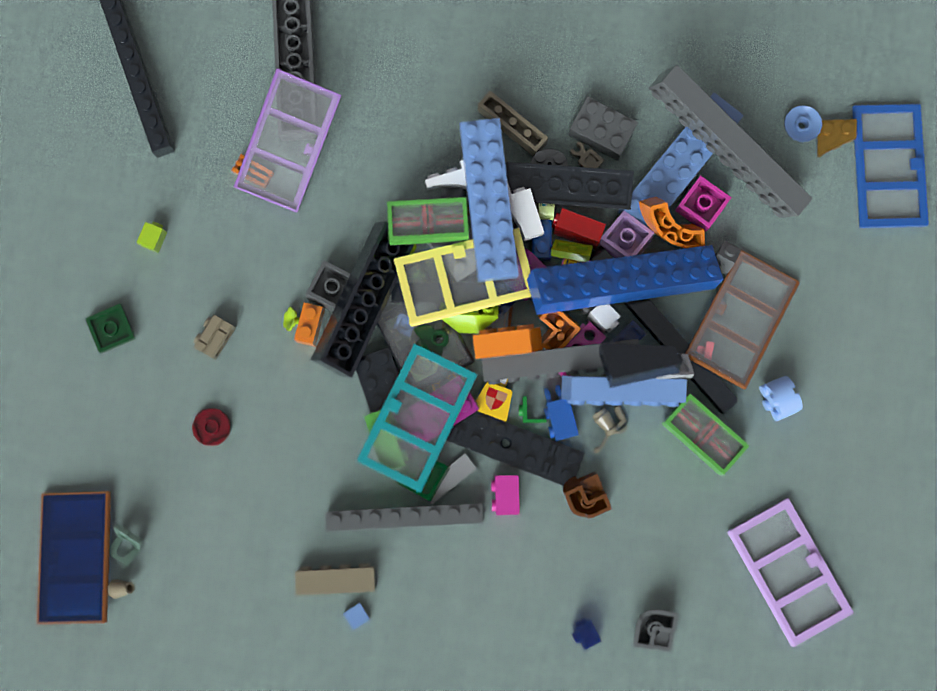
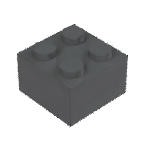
[305,260,350,312]

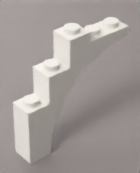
[425,158,544,241]

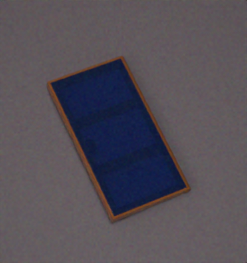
[36,491,111,625]

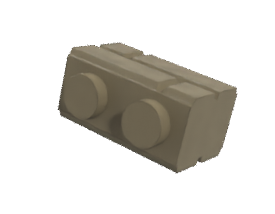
[193,314,236,360]

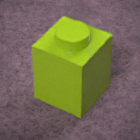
[136,222,167,253]

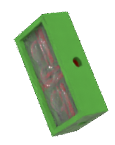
[387,197,469,245]
[661,394,749,476]

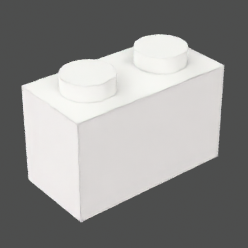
[587,305,620,333]

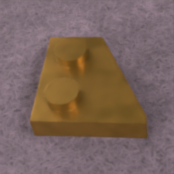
[817,119,857,157]

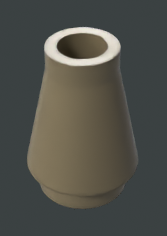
[108,579,135,599]

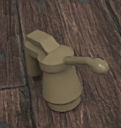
[592,406,628,453]

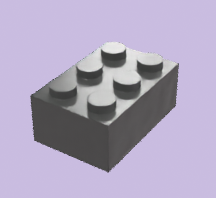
[568,97,638,161]

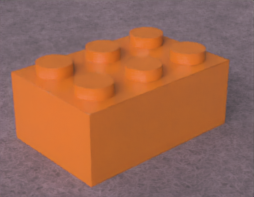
[473,324,543,359]

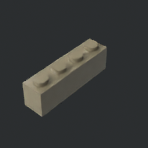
[478,91,548,157]
[295,563,376,596]

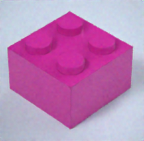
[675,175,732,233]

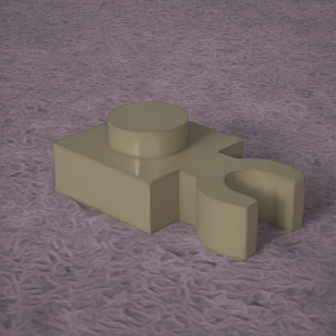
[570,142,604,168]

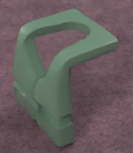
[109,524,143,566]

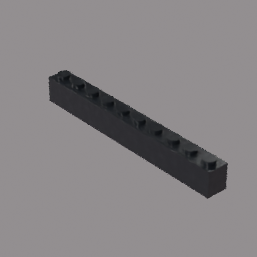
[99,0,175,158]

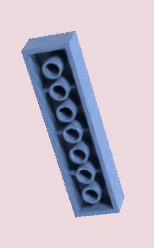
[618,93,744,229]
[459,118,518,282]

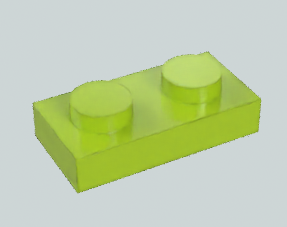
[551,239,593,262]

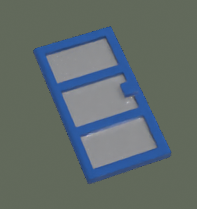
[852,104,929,228]

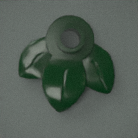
[414,325,449,362]

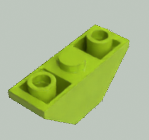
[440,302,499,334]

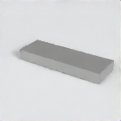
[430,454,477,505]

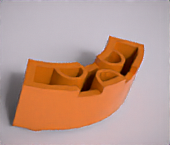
[639,197,705,249]

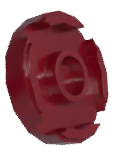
[192,408,231,447]

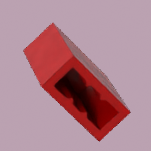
[552,208,606,249]

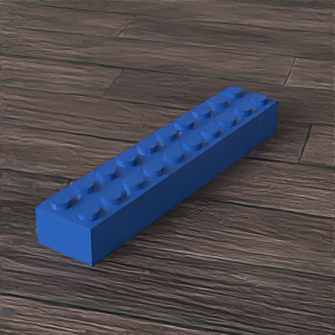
[527,245,723,315]

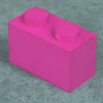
[491,475,520,515]

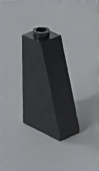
[599,343,683,388]

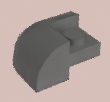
[633,609,679,652]

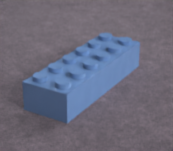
[561,376,687,407]

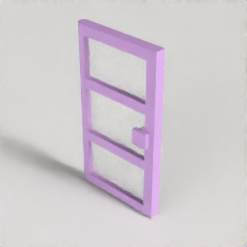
[727,498,854,647]

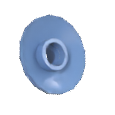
[784,105,822,142]

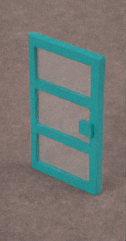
[356,344,477,492]

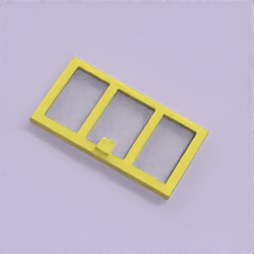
[394,228,531,327]

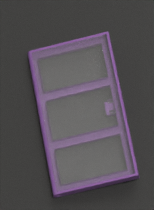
[234,68,342,213]

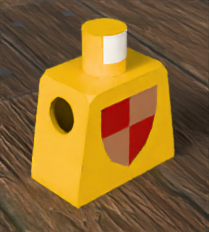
[476,379,512,422]

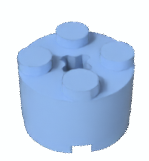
[759,376,802,421]

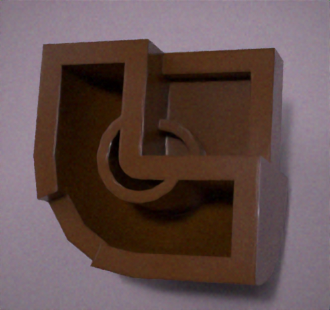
[562,471,612,519]

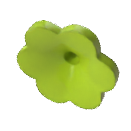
[283,307,300,331]

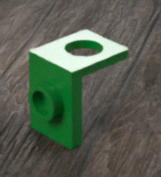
[519,396,547,423]

